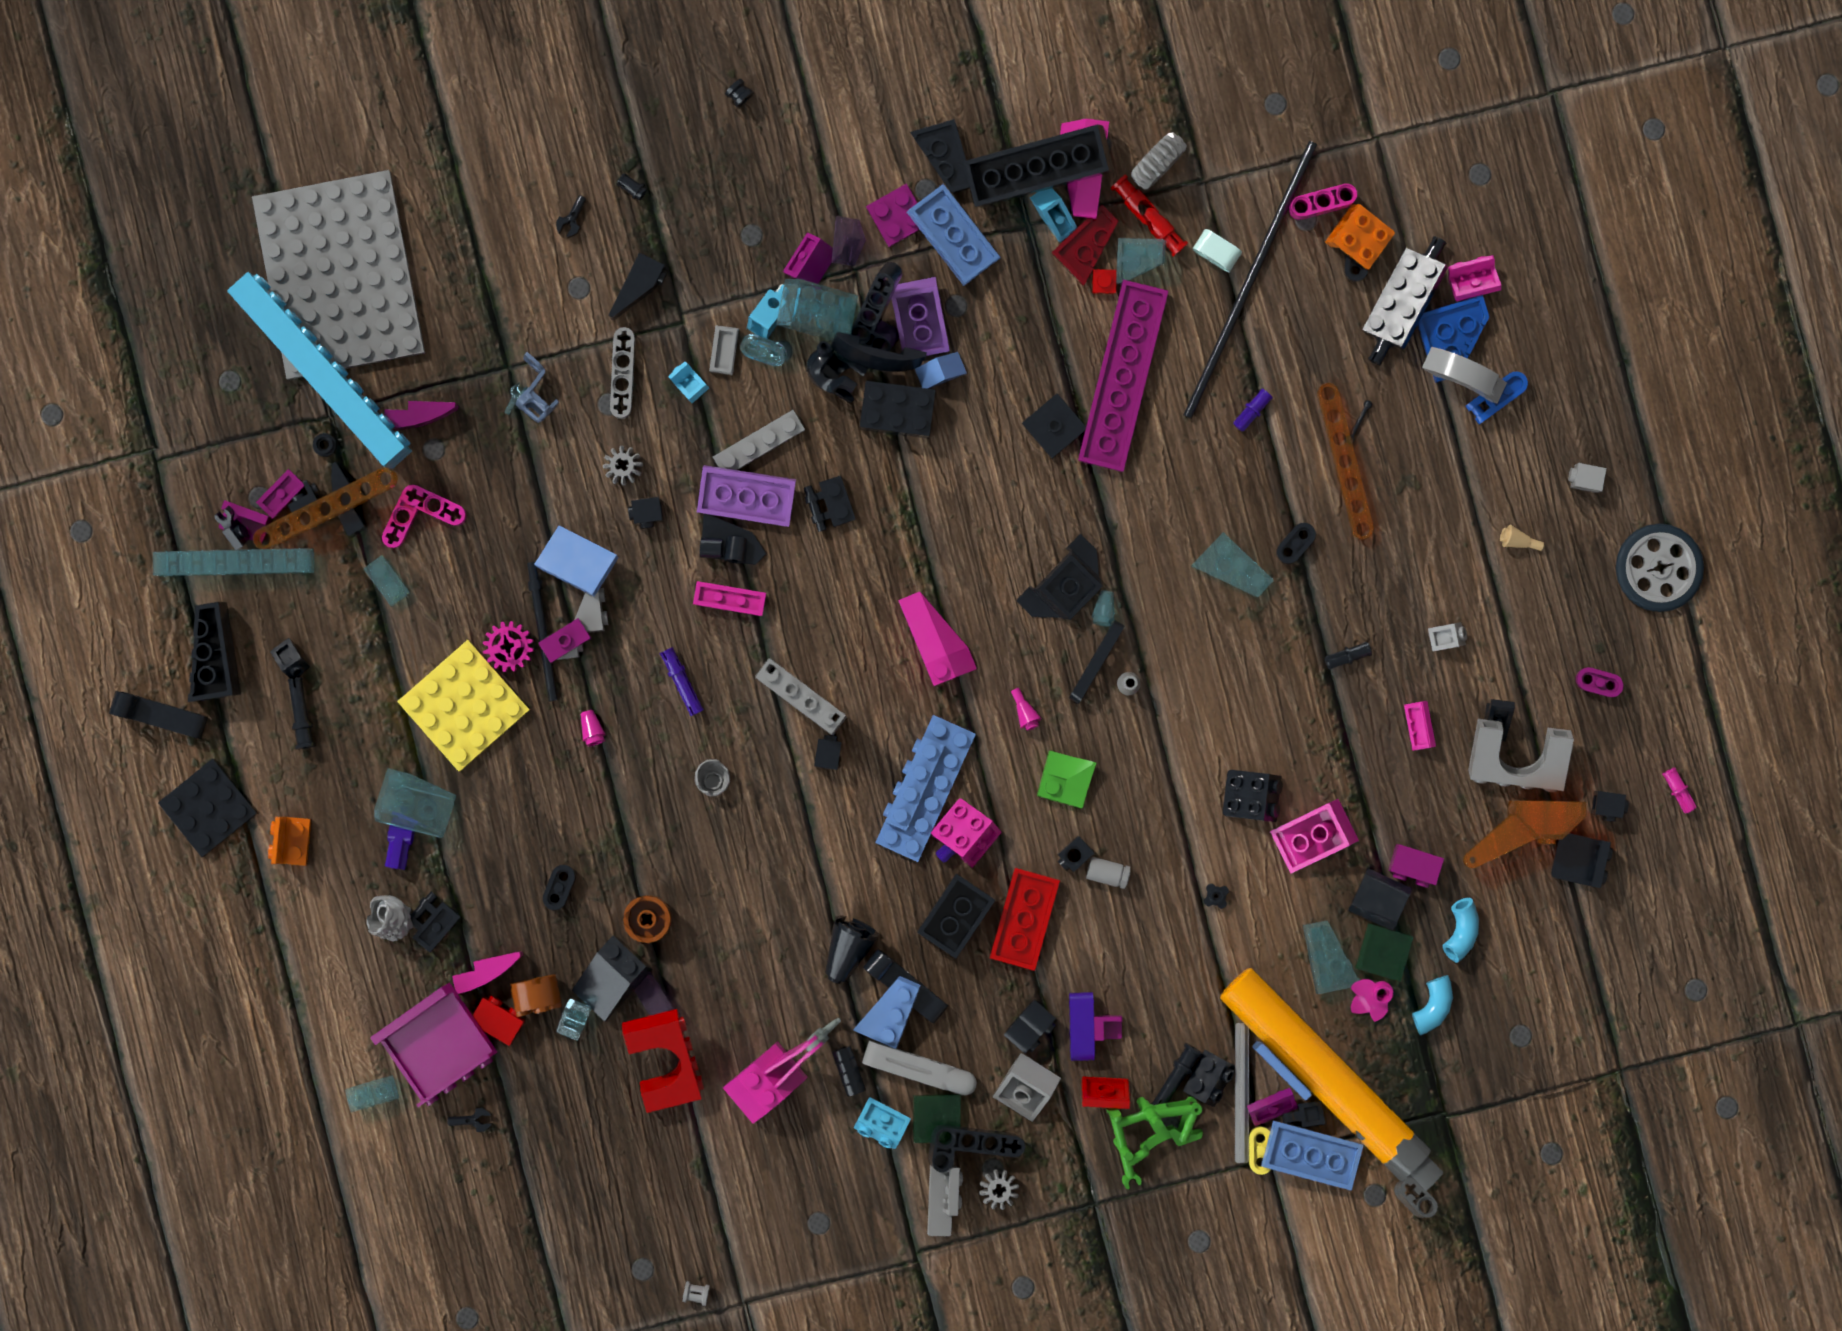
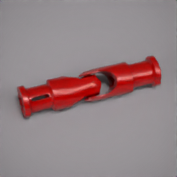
[1110,174,1188,257]

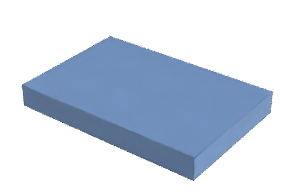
[535,526,618,597]
[1251,1041,1311,1101]

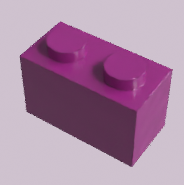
[1388,844,1444,888]

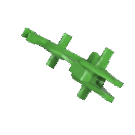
[1106,1097,1203,1189]

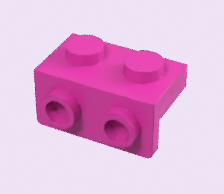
[1448,255,1502,302]

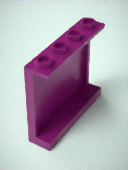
[370,982,497,1107]

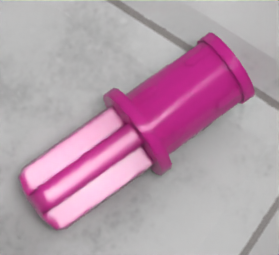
[1662,767,1696,814]

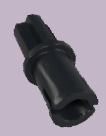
[1324,642,1372,669]

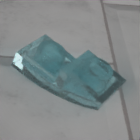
[345,1075,399,1113]

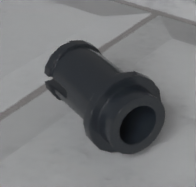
[616,173,647,201]

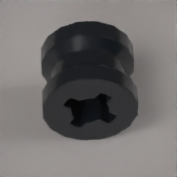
[725,78,754,108]

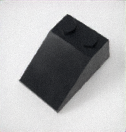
[572,935,653,1022]

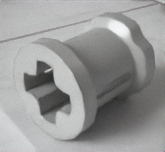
[682,1281,710,1306]

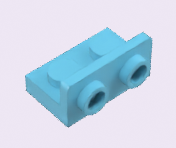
[854,1097,911,1149]

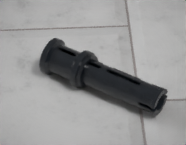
[287,677,316,750]
[1151,1042,1203,1105]

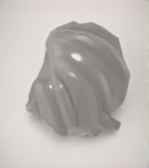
[367,895,413,941]

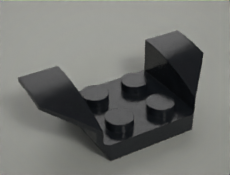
[1016,534,1103,620]

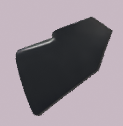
[700,514,766,565]

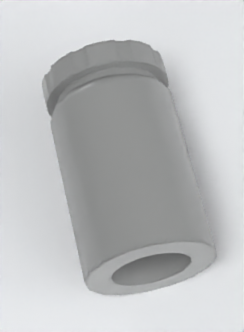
[1086,856,1131,889]

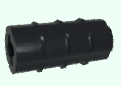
[832,1045,866,1097]

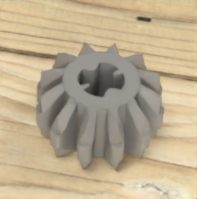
[603,446,643,486]
[979,1169,1019,1210]

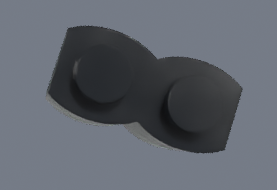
[1004,999,1056,1054]

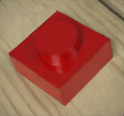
[1092,269,1116,294]

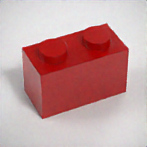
[472,995,526,1046]

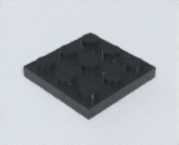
[158,759,258,857]

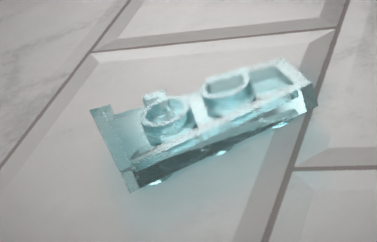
[1191,532,1274,598]

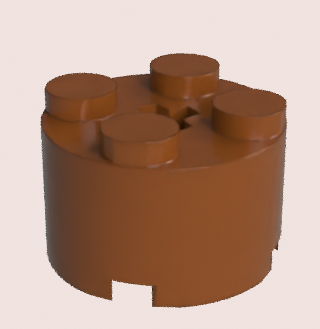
[623,895,672,943]
[510,974,563,1017]

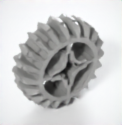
[1131,132,1187,189]

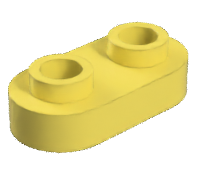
[1249,1126,1271,1174]

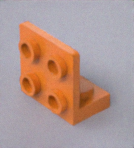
[1325,204,1395,269]
[268,816,312,866]

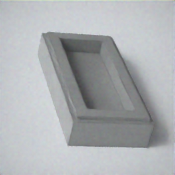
[709,325,739,375]

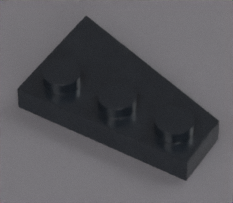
[910,119,970,194]

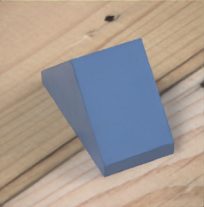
[915,352,967,389]

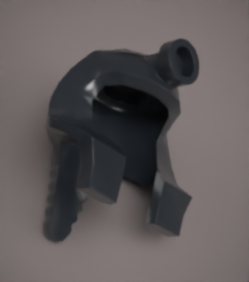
[806,341,869,403]

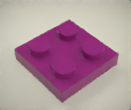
[866,184,920,248]

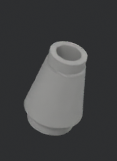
[1117,672,1141,695]

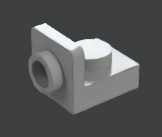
[1428,622,1467,651]

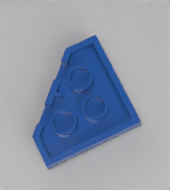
[1417,295,1489,383]

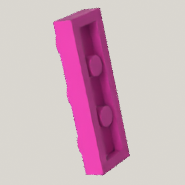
[693,581,766,616]

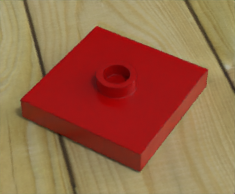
[1081,1076,1130,1109]

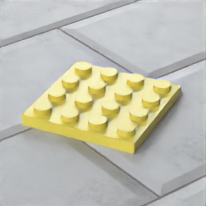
[397,640,530,772]

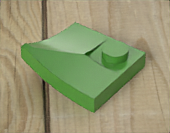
[1037,751,1096,809]

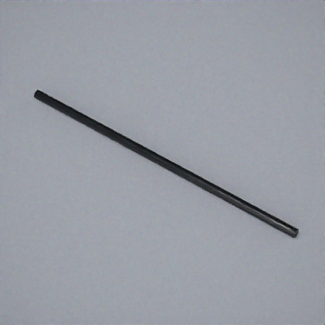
[1183,141,1317,419]

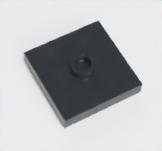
[1021,393,1086,459]

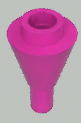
[1011,688,1042,731]

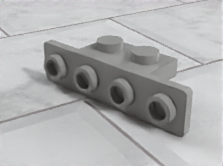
[927,1141,963,1236]

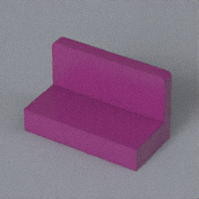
[783,232,837,290]
[219,500,272,543]

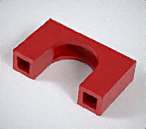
[622,1009,704,1113]

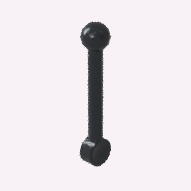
[1345,400,1373,445]

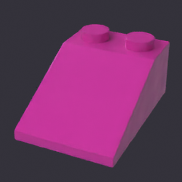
[1270,799,1359,873]

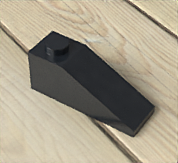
[608,253,667,320]

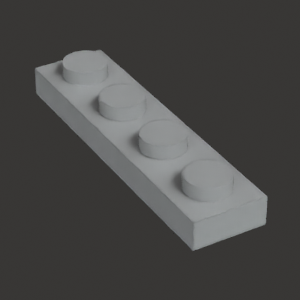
[713,410,805,470]

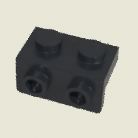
[1183,1050,1235,1107]

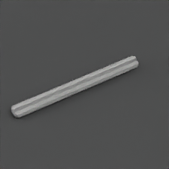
[1235,1023,1249,1163]

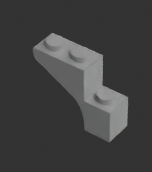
[557,588,608,660]

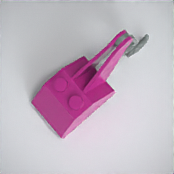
[723,1018,841,1123]

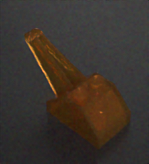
[1463,801,1587,868]

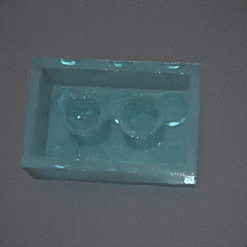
[776,279,858,340]

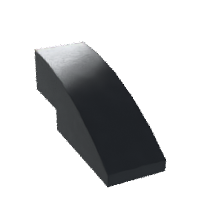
[331,462,368,538]

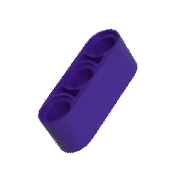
[1069,992,1095,1061]

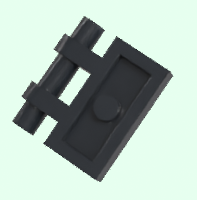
[803,475,856,532]
[408,891,461,953]

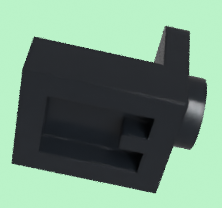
[288,479,321,515]
[270,638,310,679]

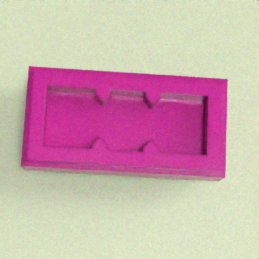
[1404,701,1436,751]

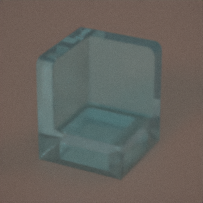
[556,999,591,1041]

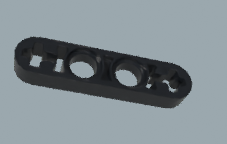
[1069,620,1125,704]

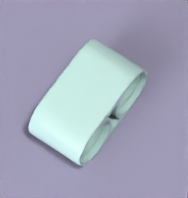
[1192,229,1242,272]

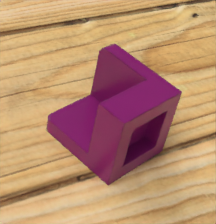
[1094,1015,1122,1041]

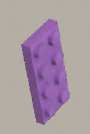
[697,465,796,527]

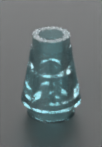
[1091,591,1114,626]

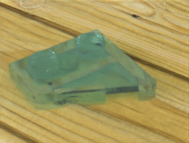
[1116,238,1166,284]

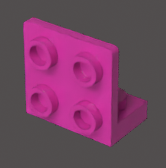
[931,798,1002,868]

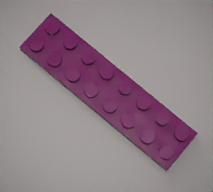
[1078,279,1168,472]

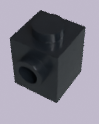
[628,497,664,529]
[1591,791,1629,822]

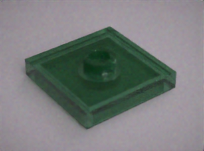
[1355,923,1414,982]
[913,1094,961,1143]

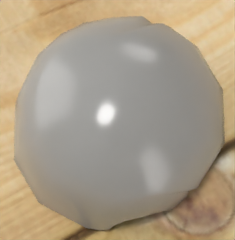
[695,759,730,797]

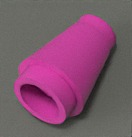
[580,710,606,746]

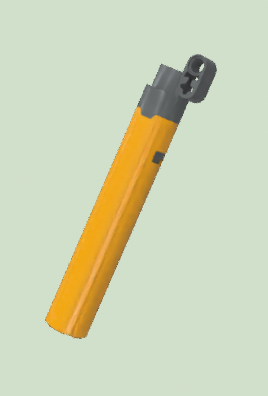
[1220,968,1443,1218]

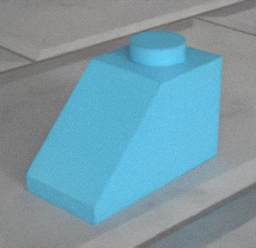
[1030,188,1078,242]

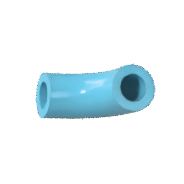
[1443,898,1479,963]
[1412,975,1453,1035]

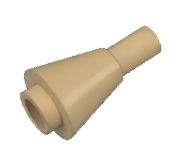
[1500,525,1544,551]

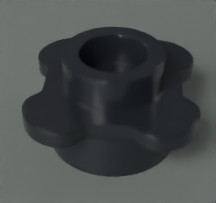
[1204,883,1229,909]

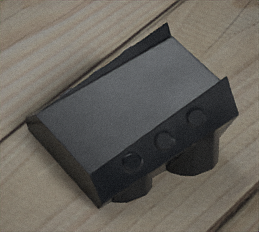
[1348,868,1412,931]

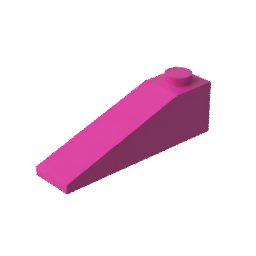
[1060,119,1109,219]
[898,592,977,687]

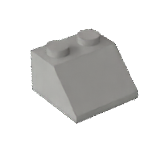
[993,1053,1061,1122]

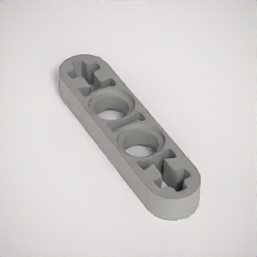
[610,327,635,419]

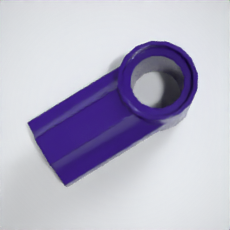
[385,821,415,870]

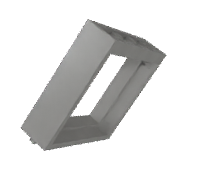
[755,658,847,735]

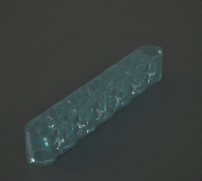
[153,548,314,576]

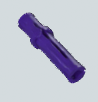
[659,647,704,717]

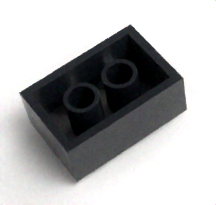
[860,381,935,439]
[917,873,995,959]

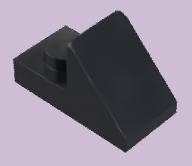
[1484,699,1515,742]

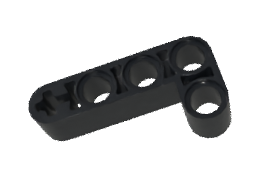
[851,262,902,352]
[109,691,208,739]
[863,948,949,1024]
[928,1125,1025,1173]

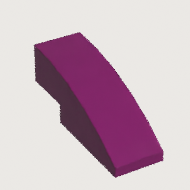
[384,401,458,430]

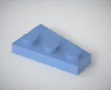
[853,976,921,1049]

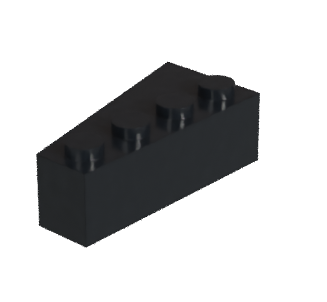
[188,602,241,702]

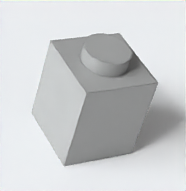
[1568,463,1606,493]

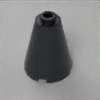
[825,915,879,984]

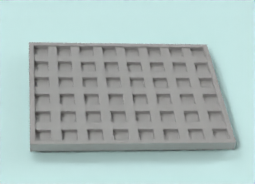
[252,170,425,380]

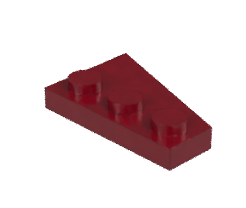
[1051,204,1118,287]

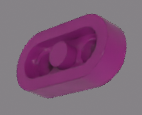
[1576,667,1623,697]

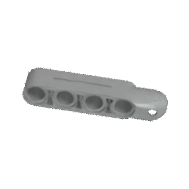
[862,1040,977,1095]

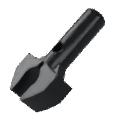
[556,195,586,238]
[447,1107,493,1132]

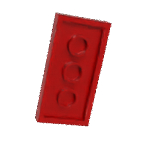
[990,868,1060,971]

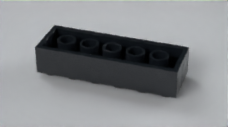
[964,124,1114,207]

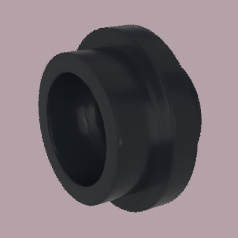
[313,433,336,457]

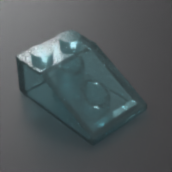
[374,768,456,838]

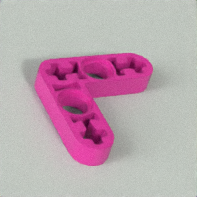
[382,485,467,549]

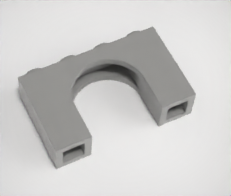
[1468,719,1574,792]

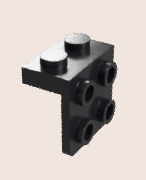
[1223,770,1283,822]
[1551,832,1613,888]

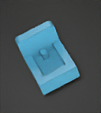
[668,361,709,403]

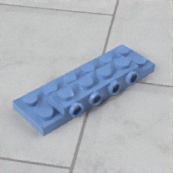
[875,715,976,862]

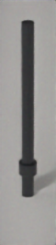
[527,562,558,702]

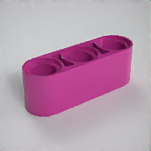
[1289,184,1357,220]

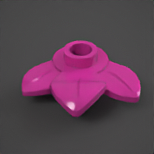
[1351,979,1393,1022]

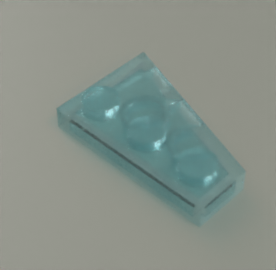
[1303,920,1360,994]

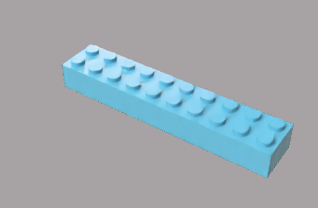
[227,272,412,470]

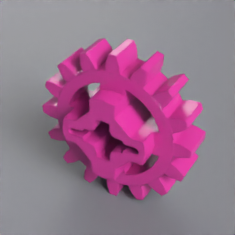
[483,621,534,672]

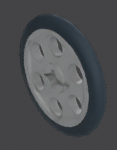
[1616,523,1704,612]

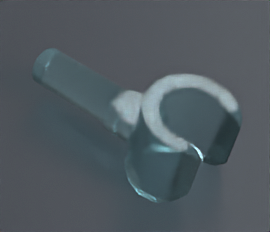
[504,382,528,415]

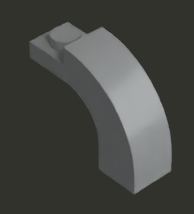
[1422,347,1507,404]

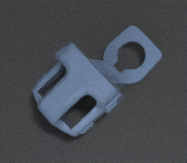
[515,352,559,423]

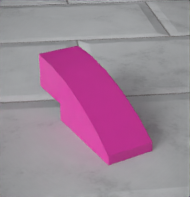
[452,951,523,994]

